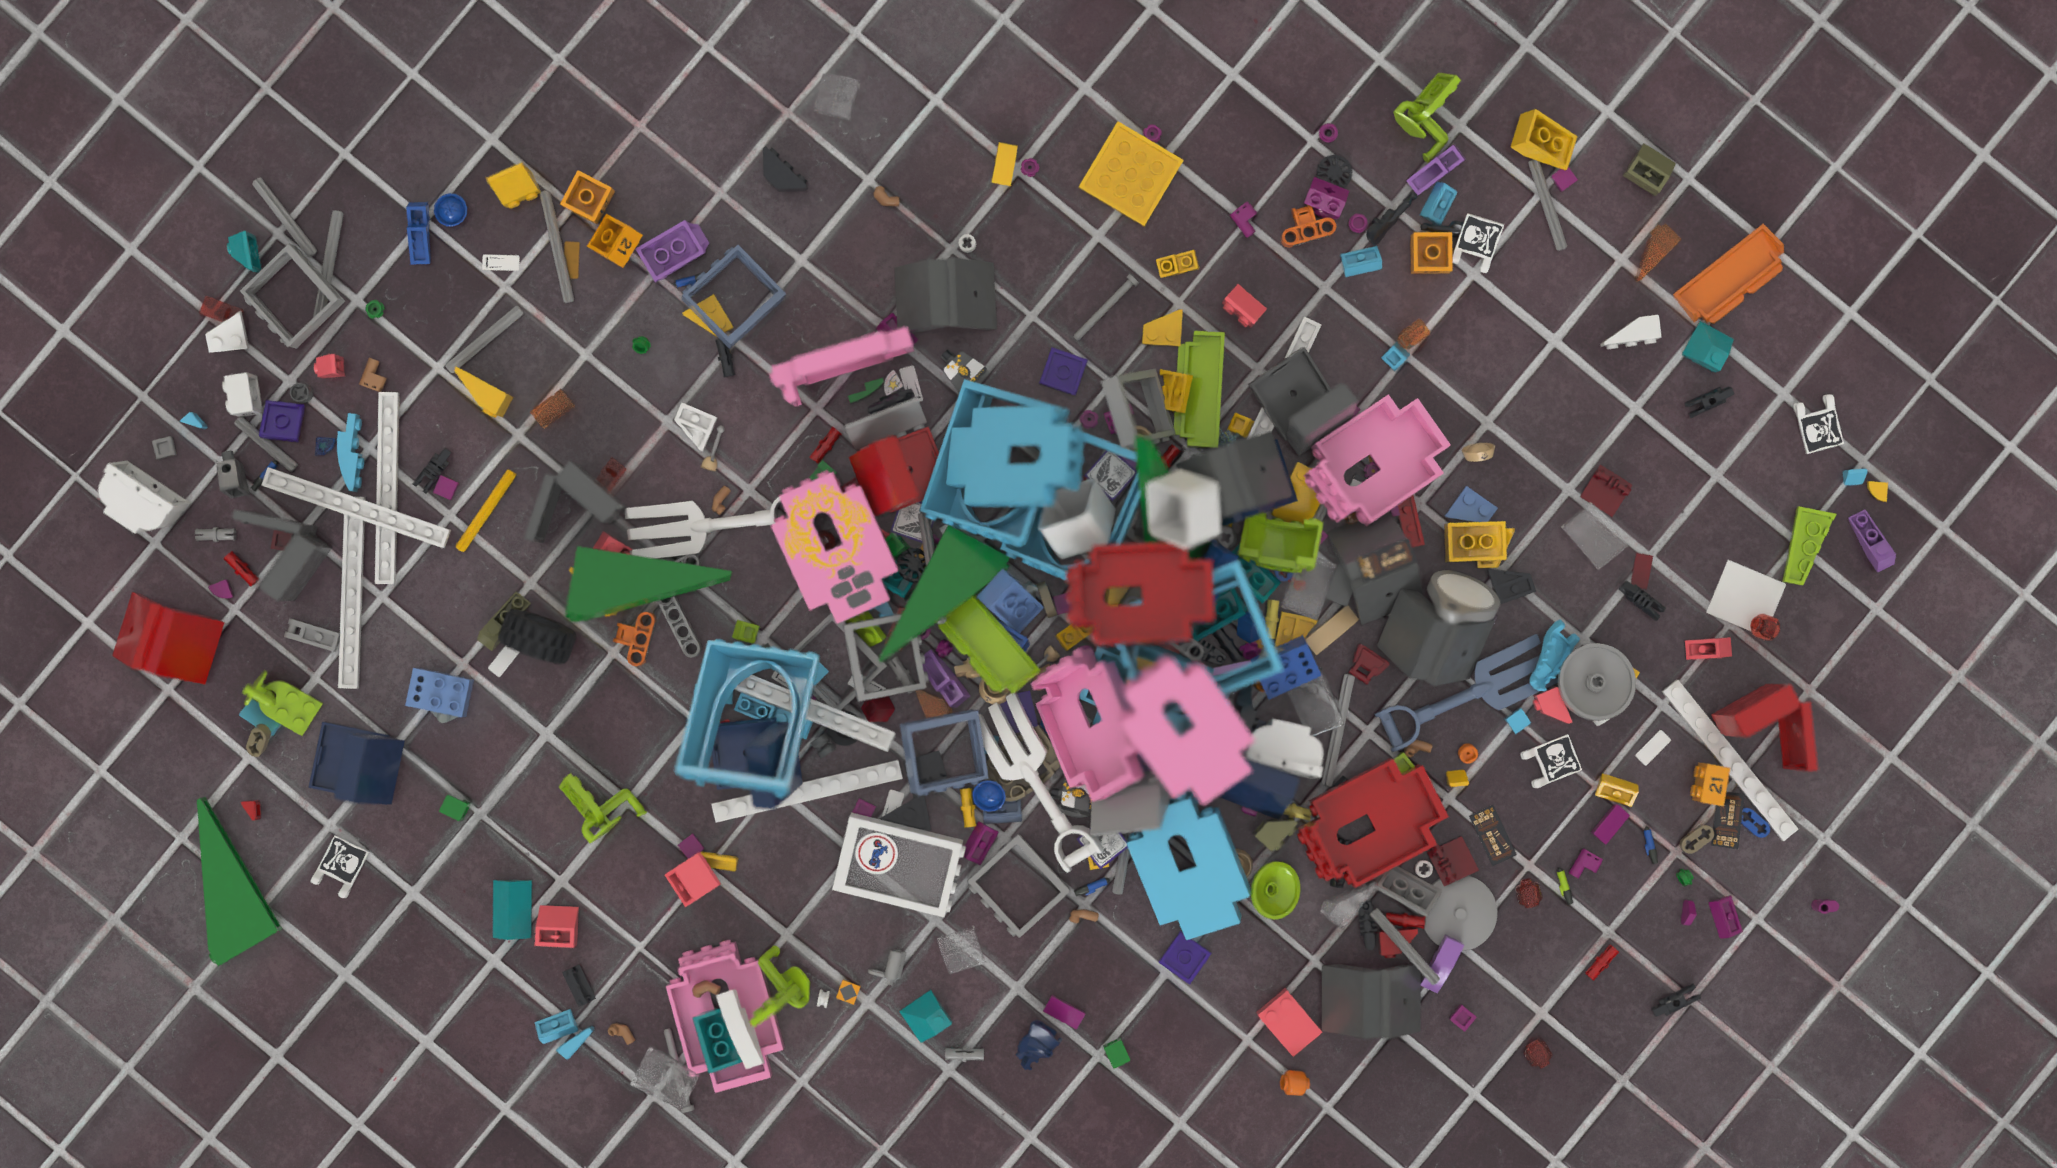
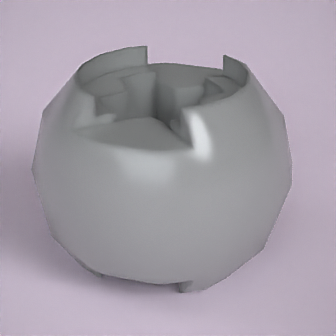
[1213,526,1237,550]

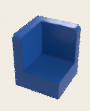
[1237,611,1265,644]

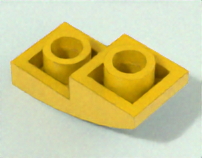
[991,142,1018,186]
[1156,250,1200,278]
[1055,625,1095,651]

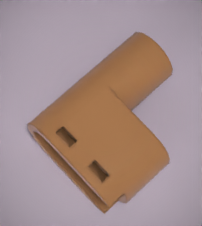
[359,358,387,392]

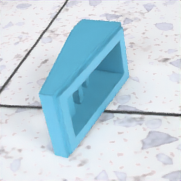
[556,1026,595,1060]

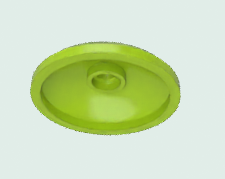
[1251,861,1300,919]

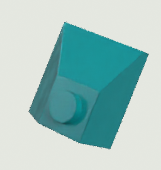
[227,231,262,274]
[1681,321,1734,373]
[899,990,952,1043]

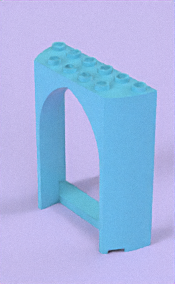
[920,379,1070,547]
[1000,431,1141,580]
[1115,560,1283,717]
[675,639,820,798]

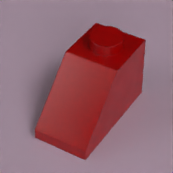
[1377,927,1418,958]

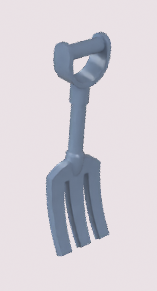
[1374,634,1558,752]

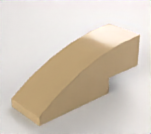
[1305,605,1359,655]

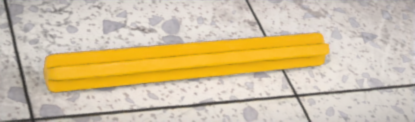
[455,469,516,552]

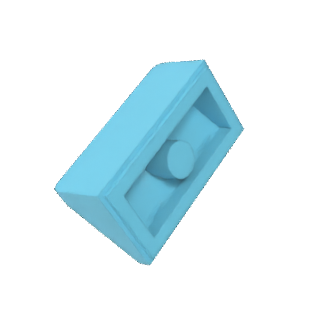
[1420,182,1458,225]
[1340,246,1382,277]
[239,698,281,736]
[535,1009,578,1044]

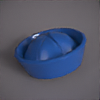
[434,193,467,227]
[972,780,1006,812]

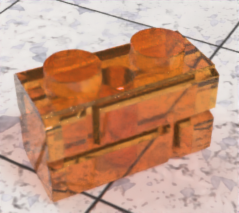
[1397,319,1430,349]
[530,389,575,428]

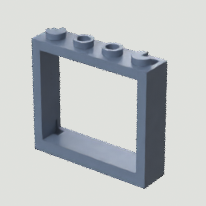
[682,245,786,349]
[900,709,989,796]

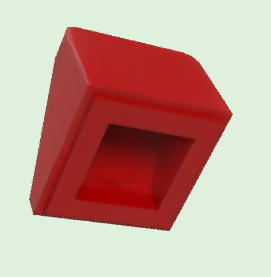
[241,800,261,821]

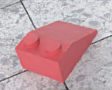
[1256,988,1322,1057]

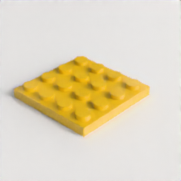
[1079,121,1184,226]

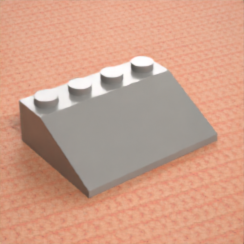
[845,397,927,451]
[1090,771,1171,836]

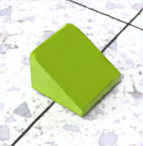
[732,620,760,644]

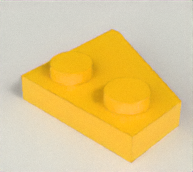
[1159,369,1193,413]

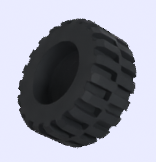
[498,609,577,664]

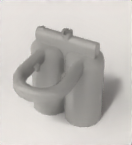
[868,949,907,986]

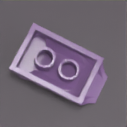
[635,220,710,283]

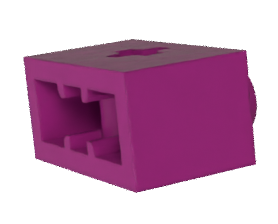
[1304,177,1349,217]

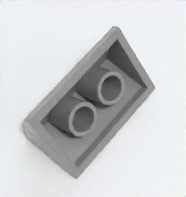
[1376,866,1442,917]

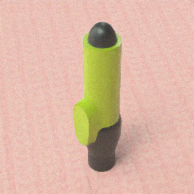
[1557,868,1573,905]

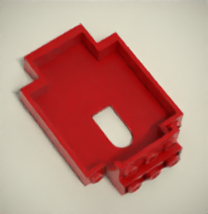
[1066,542,1214,646]
[1297,758,1449,888]

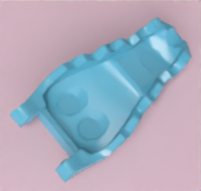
[1529,620,1580,691]

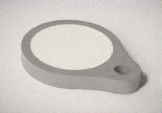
[1427,570,1500,624]

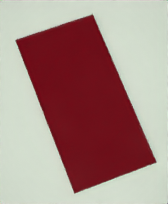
[1631,553,1653,589]

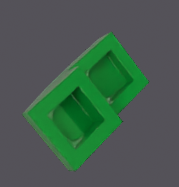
[848,378,885,404]

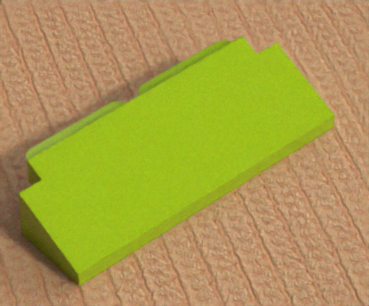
[1174,331,1225,448]
[938,595,1040,694]

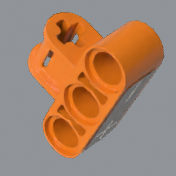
[1281,205,1336,248]
[613,612,657,666]

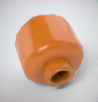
[1280,1070,1310,1096]

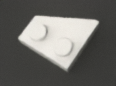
[205,311,249,353]
[674,403,717,451]

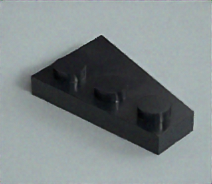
[873,795,932,839]

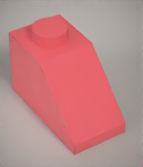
[314,354,345,378]
[1685,637,1732,660]
[1533,686,1572,724]

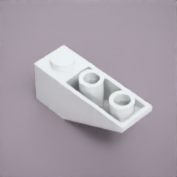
[1600,315,1662,349]

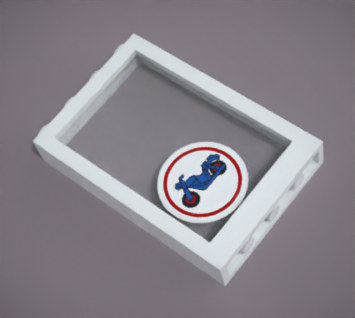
[832,812,966,917]

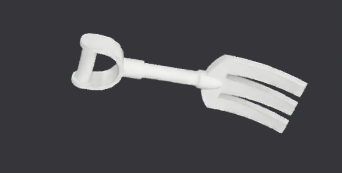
[624,497,782,559]
[979,693,1104,873]

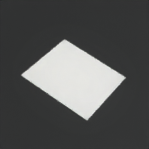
[1706,560,1786,637]

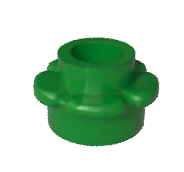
[365,300,385,319]
[632,336,651,354]
[1676,869,1694,887]

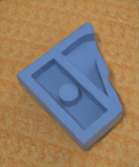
[1445,486,1498,522]

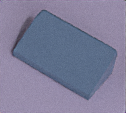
[983,799,1022,824]

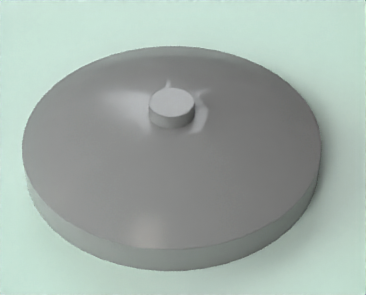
[1558,643,1636,721]
[1420,876,1497,951]

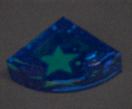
[315,437,337,456]

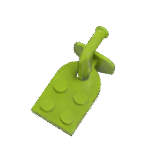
[1393,73,1461,163]
[243,670,323,736]
[559,773,647,844]
[749,946,810,1027]

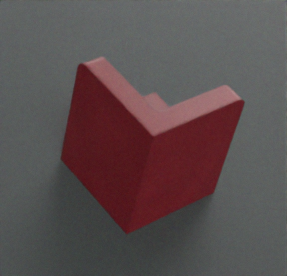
[861,696,895,722]

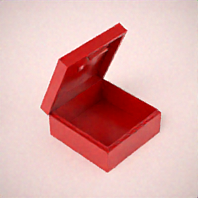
[849,426,939,517]
[112,592,225,684]
[1711,684,1818,771]

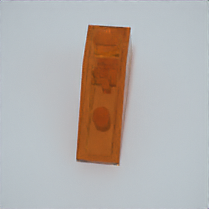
[1635,223,1682,282]

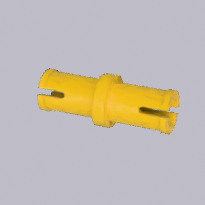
[960,788,976,828]

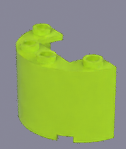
[1238,513,1323,573]

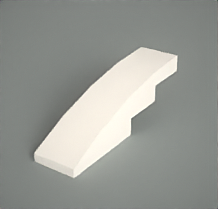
[716,989,764,1069]

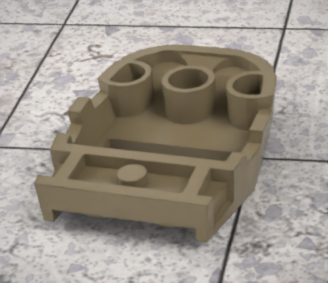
[985,725,1061,801]

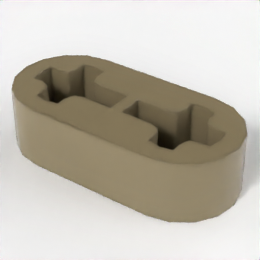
[1036,581,1057,618]
[246,724,271,757]
[1679,825,1714,854]

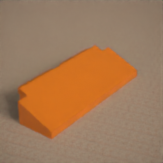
[1673,224,1784,324]

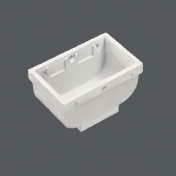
[98,461,190,534]
[1240,719,1323,779]

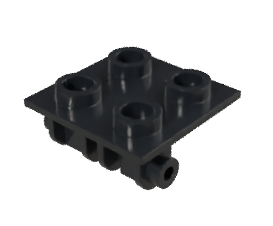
[902,750,948,798]

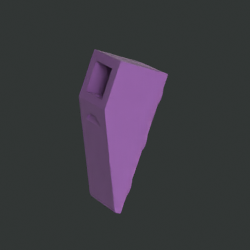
[1848,510,1896,573]

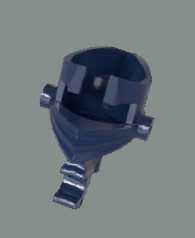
[1016,1020,1062,1070]

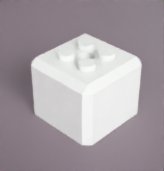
[1146,469,1221,549]
[1038,478,1116,559]

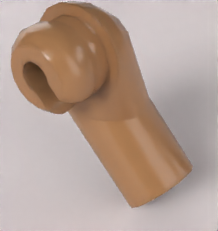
[692,980,721,998]

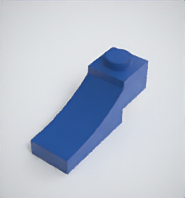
[406,202,431,264]

